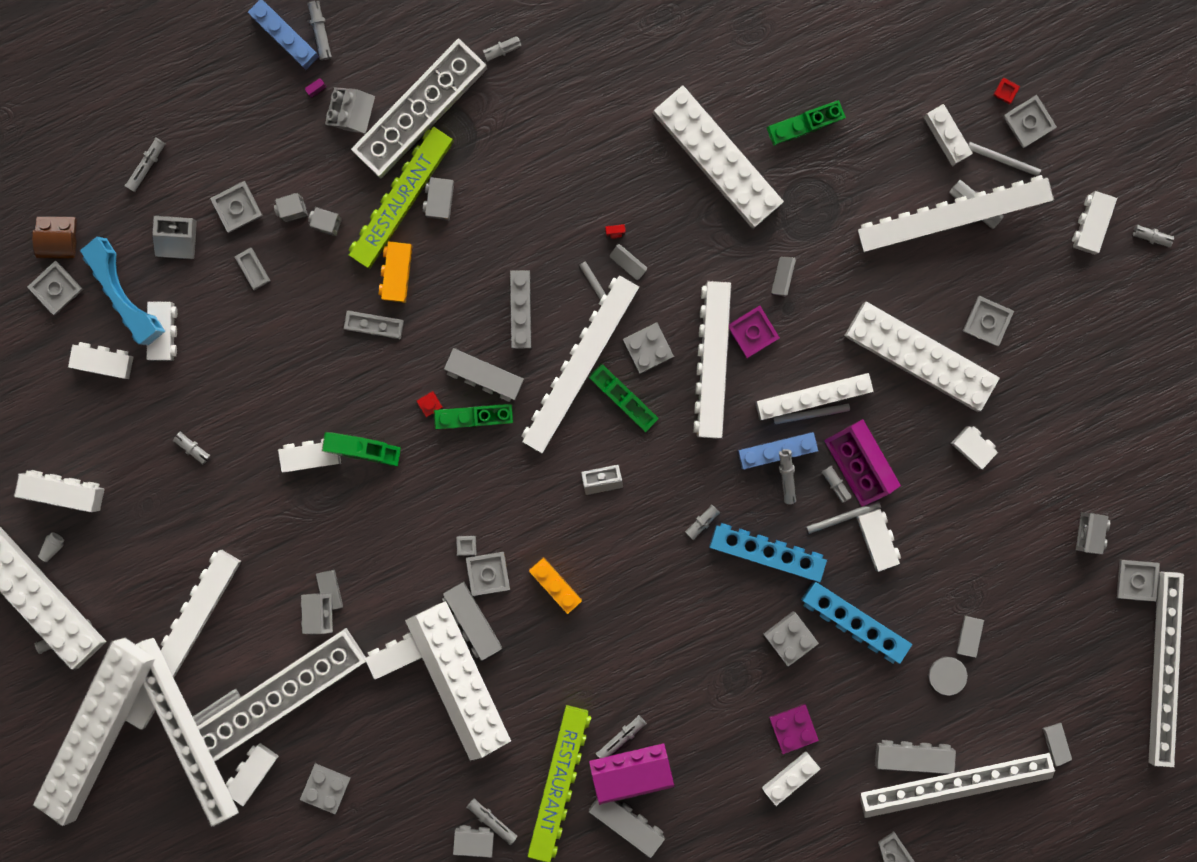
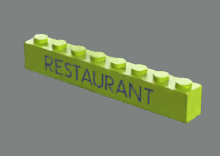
[349,126,454,269]
[528,705,591,862]

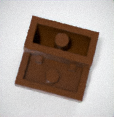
[32,217,77,258]

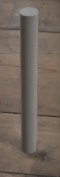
[968,142,1041,176]
[773,404,850,424]
[807,501,881,534]

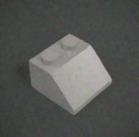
[1076,512,1110,554]

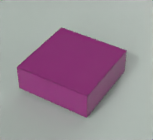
[305,78,326,98]

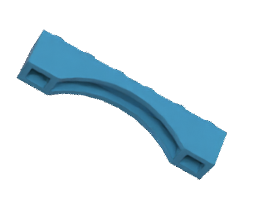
[80,237,166,345]

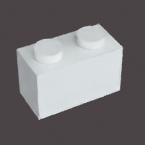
[951,426,998,469]

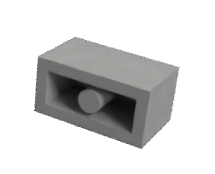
[423,177,454,220]
[274,193,308,222]
[308,207,342,236]
[301,594,333,634]
[453,825,494,857]

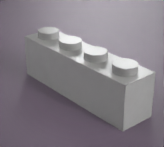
[510,270,531,349]
[444,348,524,402]
[442,581,502,660]
[875,740,956,774]
[589,798,665,858]

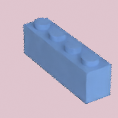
[248,0,319,70]
[737,432,818,469]

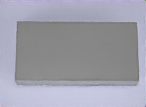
[235,248,271,291]
[956,616,984,658]

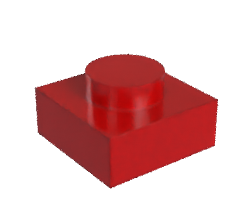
[993,77,1020,104]
[605,224,625,239]
[417,391,443,417]

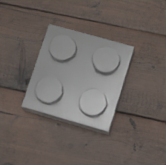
[1003,95,1057,148]
[210,181,263,233]
[27,261,83,315]
[963,296,1014,346]
[623,322,674,374]
[466,552,510,596]
[1116,560,1160,601]
[300,763,351,814]

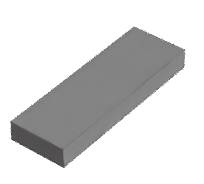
[344,310,404,339]

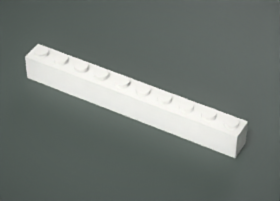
[858,175,1053,252]
[521,275,639,453]
[125,550,242,730]
[1149,572,1184,767]
[136,638,239,826]
[860,753,1055,818]

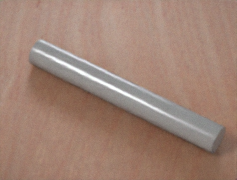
[579,261,606,300]

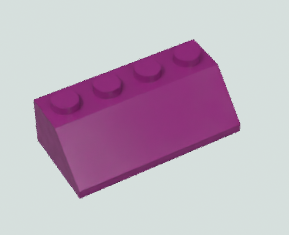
[824,419,901,507]
[589,744,674,805]

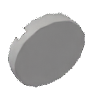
[928,657,968,695]

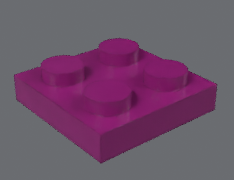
[728,306,780,358]
[769,704,819,754]

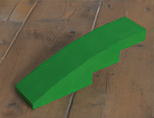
[588,363,659,432]

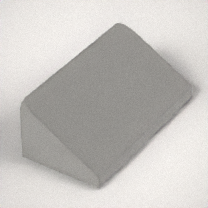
[610,244,647,280]
[771,257,796,297]
[581,465,623,495]
[316,570,343,610]
[1043,723,1072,767]

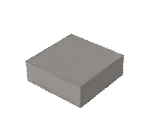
[457,536,477,556]

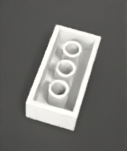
[15,470,105,512]

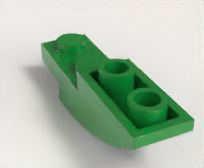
[767,100,846,146]
[433,404,513,429]
[322,432,401,467]

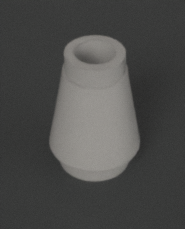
[38,532,64,562]

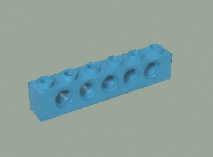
[709,523,827,582]
[801,580,912,664]

